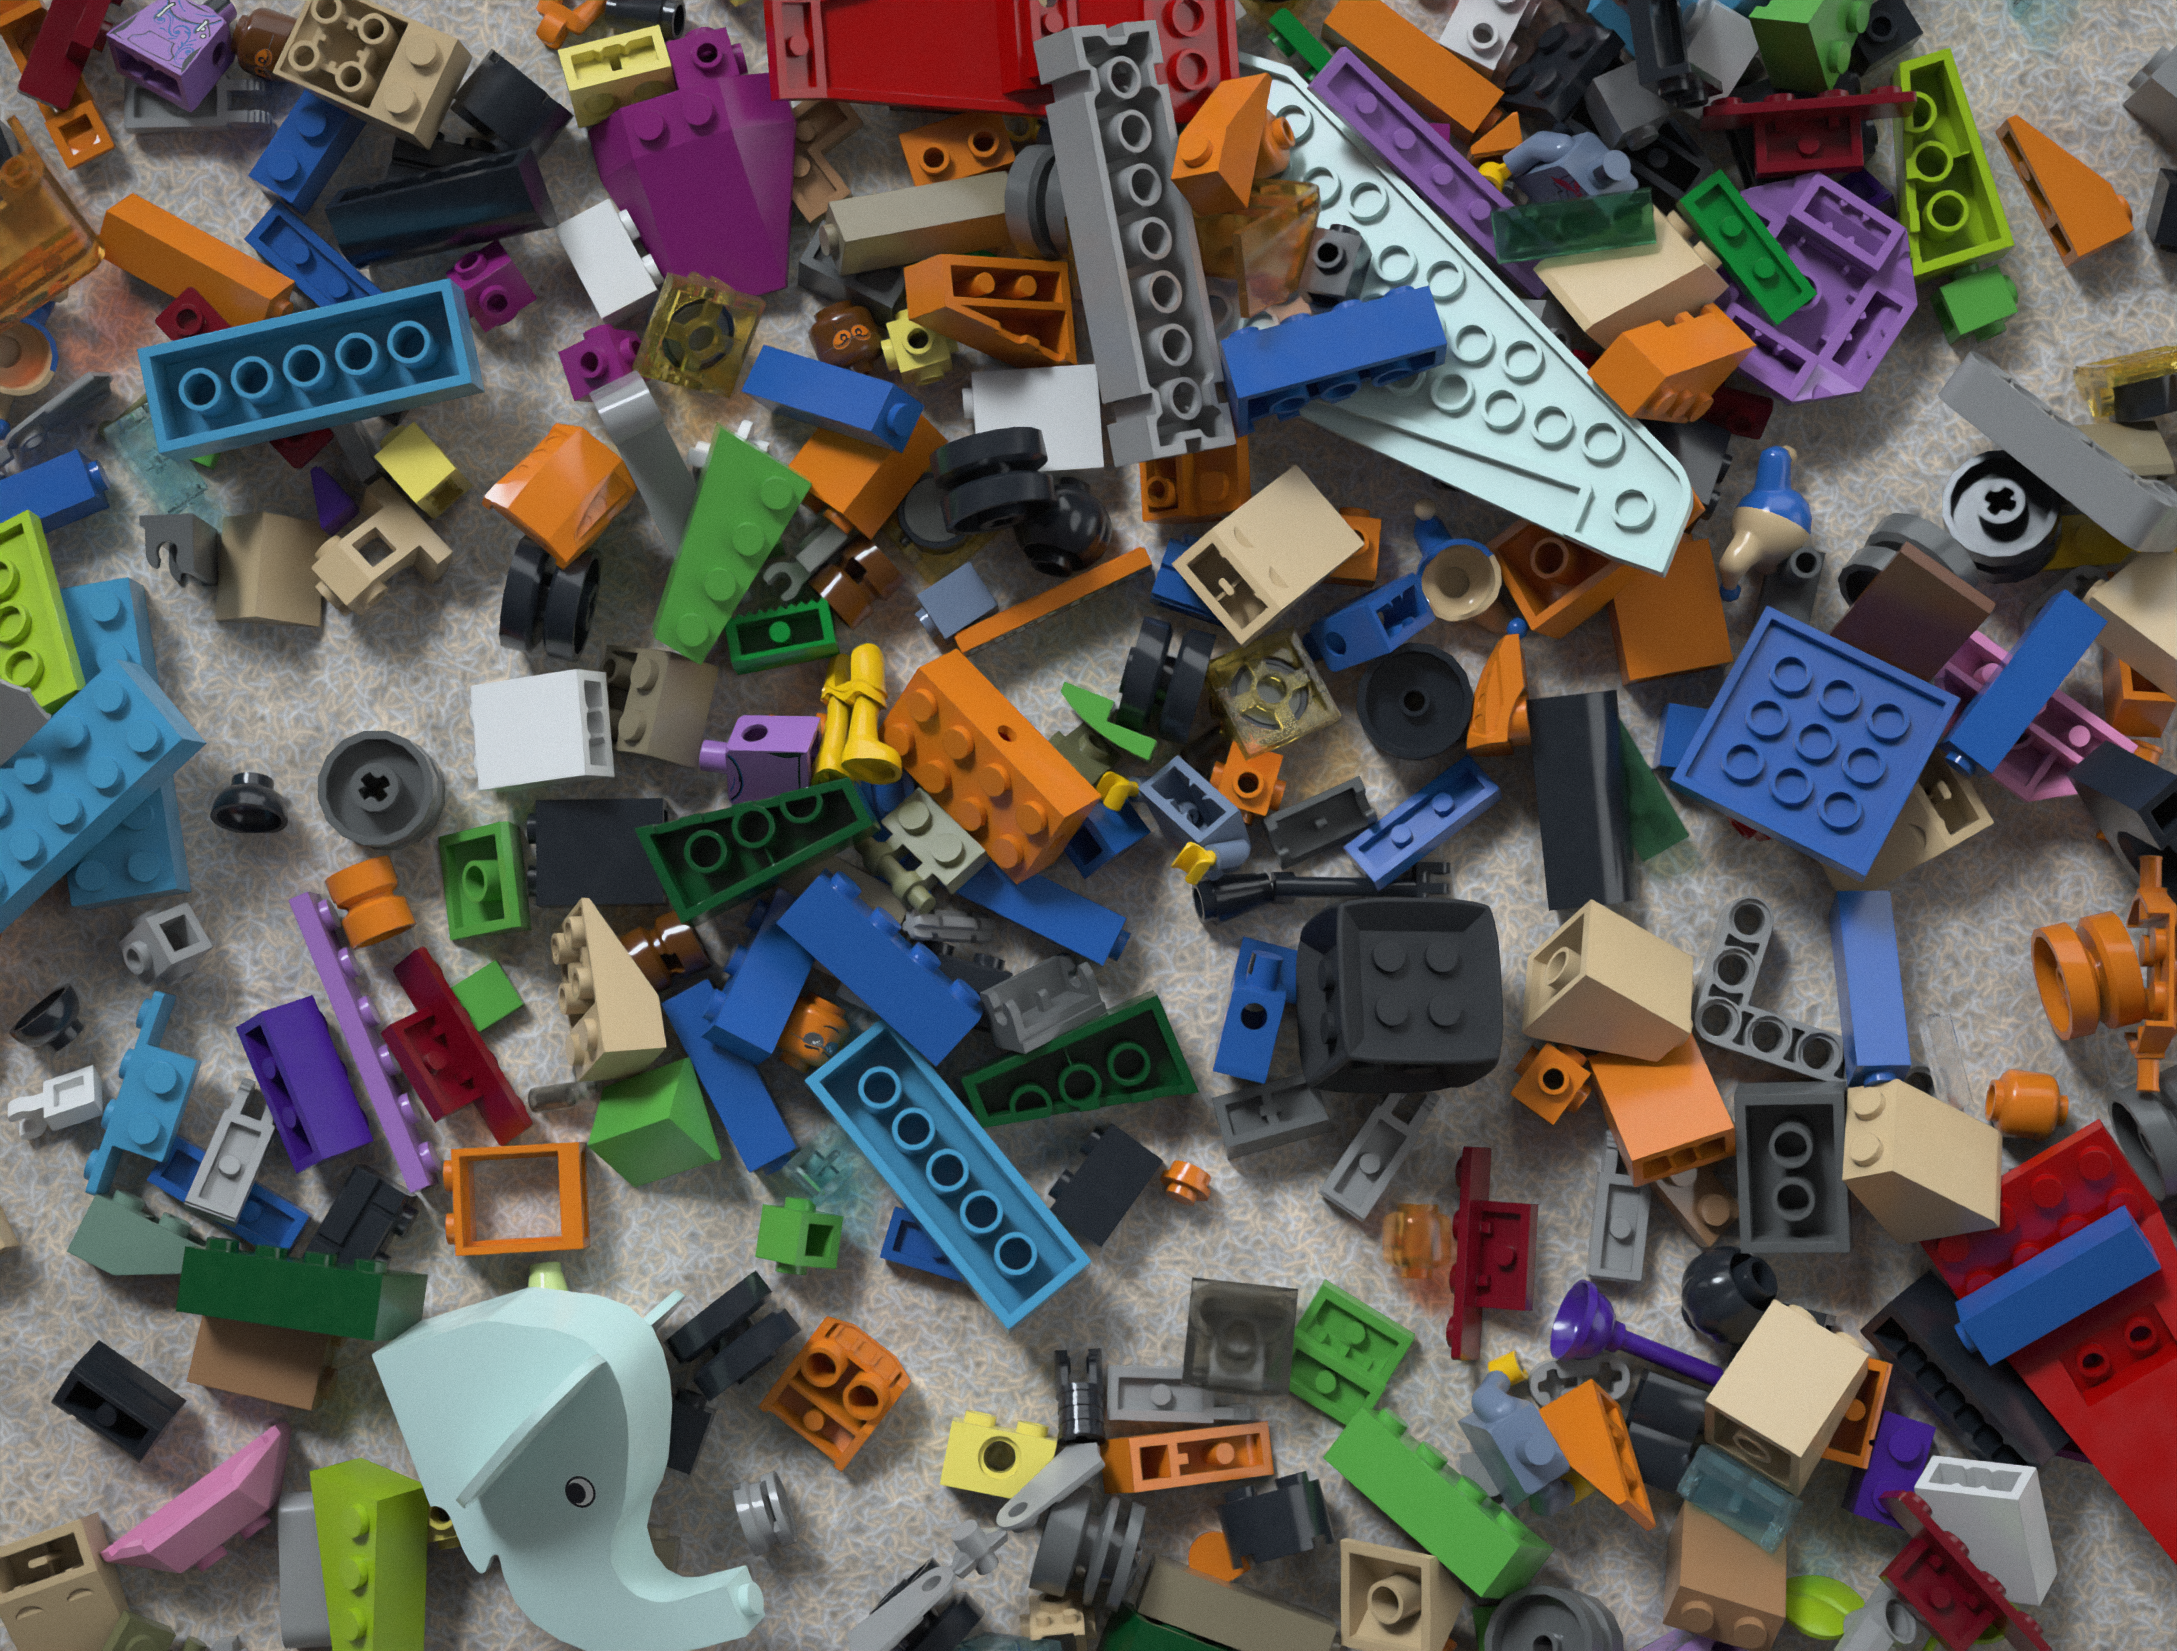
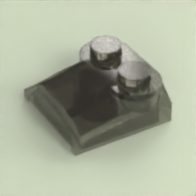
[1181,1277,1298,1397]

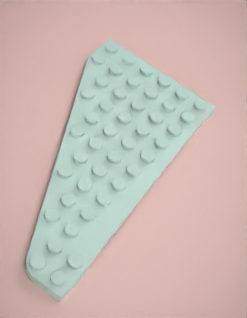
[1178,51,1693,578]

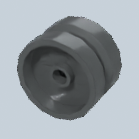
[1004,144,1075,261]
[1838,513,1979,607]
[318,731,445,850]
[2107,1065,2177,1201]
[1484,1585,1624,1651]

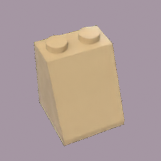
[1533,202,1729,350]
[1521,899,1694,1062]
[1842,1079,2002,1245]
[1705,1299,1869,1497]

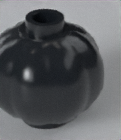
[1013,477,1112,578]
[1681,1246,1778,1345]

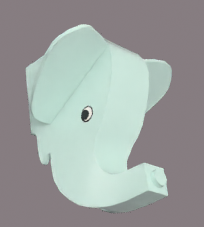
[372,1287,765,1651]

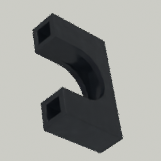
[2066,740,2177,905]

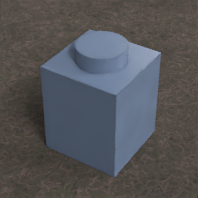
[915,561,999,645]

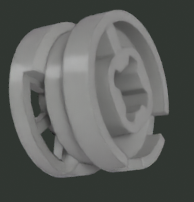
[733,1471,798,1556]

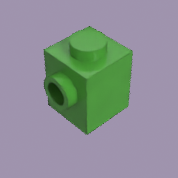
[1929,263,2018,345]
[755,1197,844,1275]

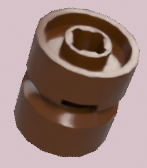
[807,533,907,632]
[618,909,712,994]

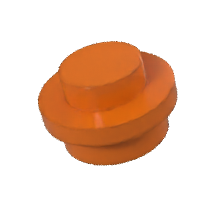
[1160,1160,1212,1206]

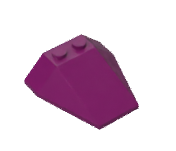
[588,72,797,307]

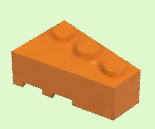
[904,254,1077,369]
[1587,302,1757,424]

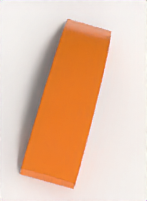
[0,0,117,171]

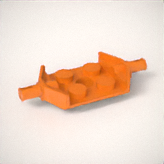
[2124,855,2177,1093]

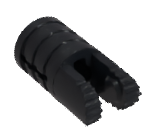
[1054,1348,1106,1448]

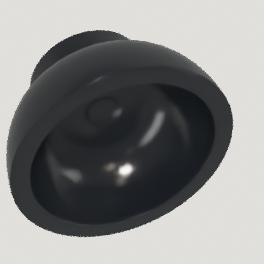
[210,772,288,833]
[9,983,84,1054]

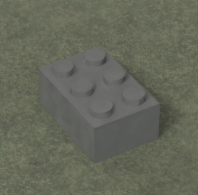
[1734,1081,1853,1253]

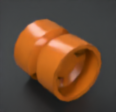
[325,855,417,950]

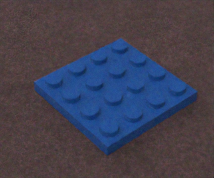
[1669,606,1961,883]

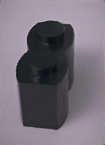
[1625,1368,1710,1494]

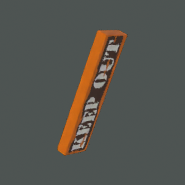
[954,547,1152,658]

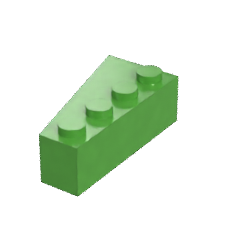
[652,422,812,665]
[1323,1407,1555,1599]

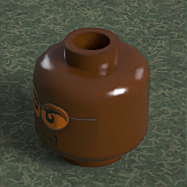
[231,7,298,84]
[808,300,883,376]

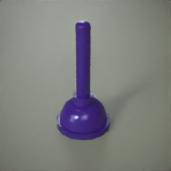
[1550,1279,1724,1387]

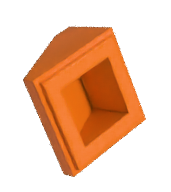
[1466,111,1522,168]

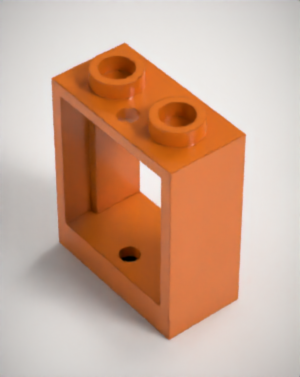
[443,1142,591,1256]

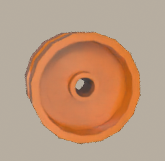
[2031,911,2145,1040]

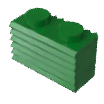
[725,597,840,675]

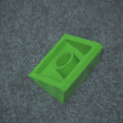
[438,821,532,941]
[587,1057,722,1188]

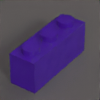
[235,995,374,1174]

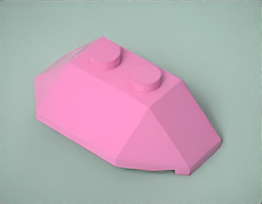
[1933,630,2138,803]
[100,1421,292,1574]

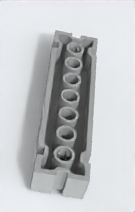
[1033,20,1236,468]

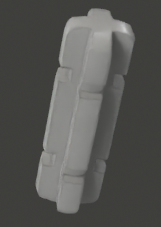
[902,908,996,944]

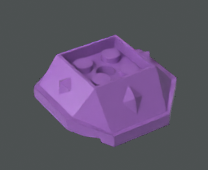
[1705,171,1918,406]

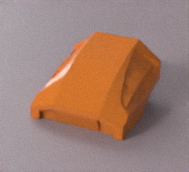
[481,423,638,570]
[1467,634,1531,757]
[758,1316,911,1472]

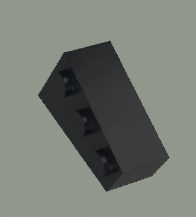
[1550,51,1715,217]

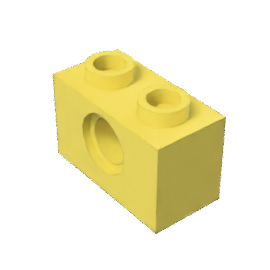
[940,1410,1058,1499]

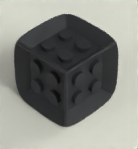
[1296,897,1503,1093]

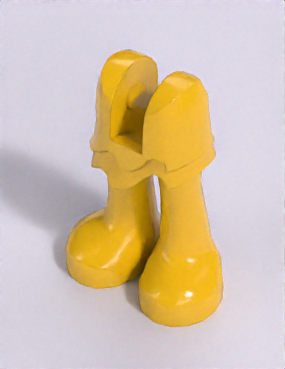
[811,643,902,787]

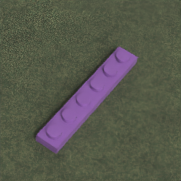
[1306,47,1561,300]
[288,892,441,1193]

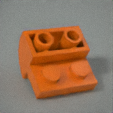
[1139,417,1252,524]

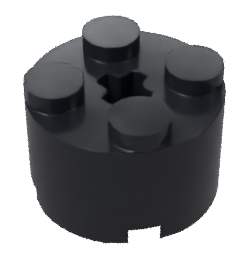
[450,49,574,163]
[1216,1471,1336,1570]

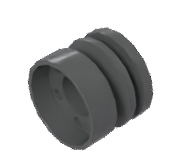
[1028,1485,1147,1613]

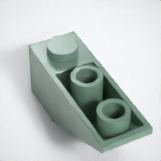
[66,1189,240,1275]

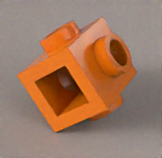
[1209,741,1287,826]
[1510,1042,1592,1126]

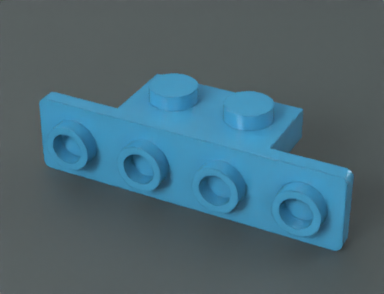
[83,991,202,1196]

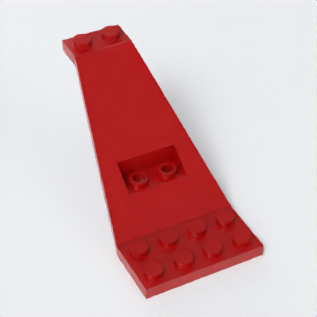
[763,0,1240,125]
[1919,1119,2177,1565]

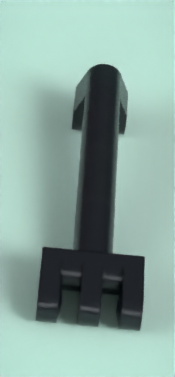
[1271,862,1450,904]

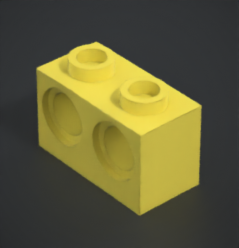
[558,25,677,128]
[374,422,473,520]

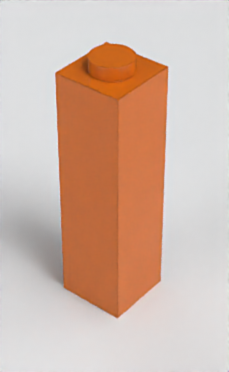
[1320,0,1504,146]
[94,193,295,327]

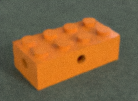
[877,648,1102,885]

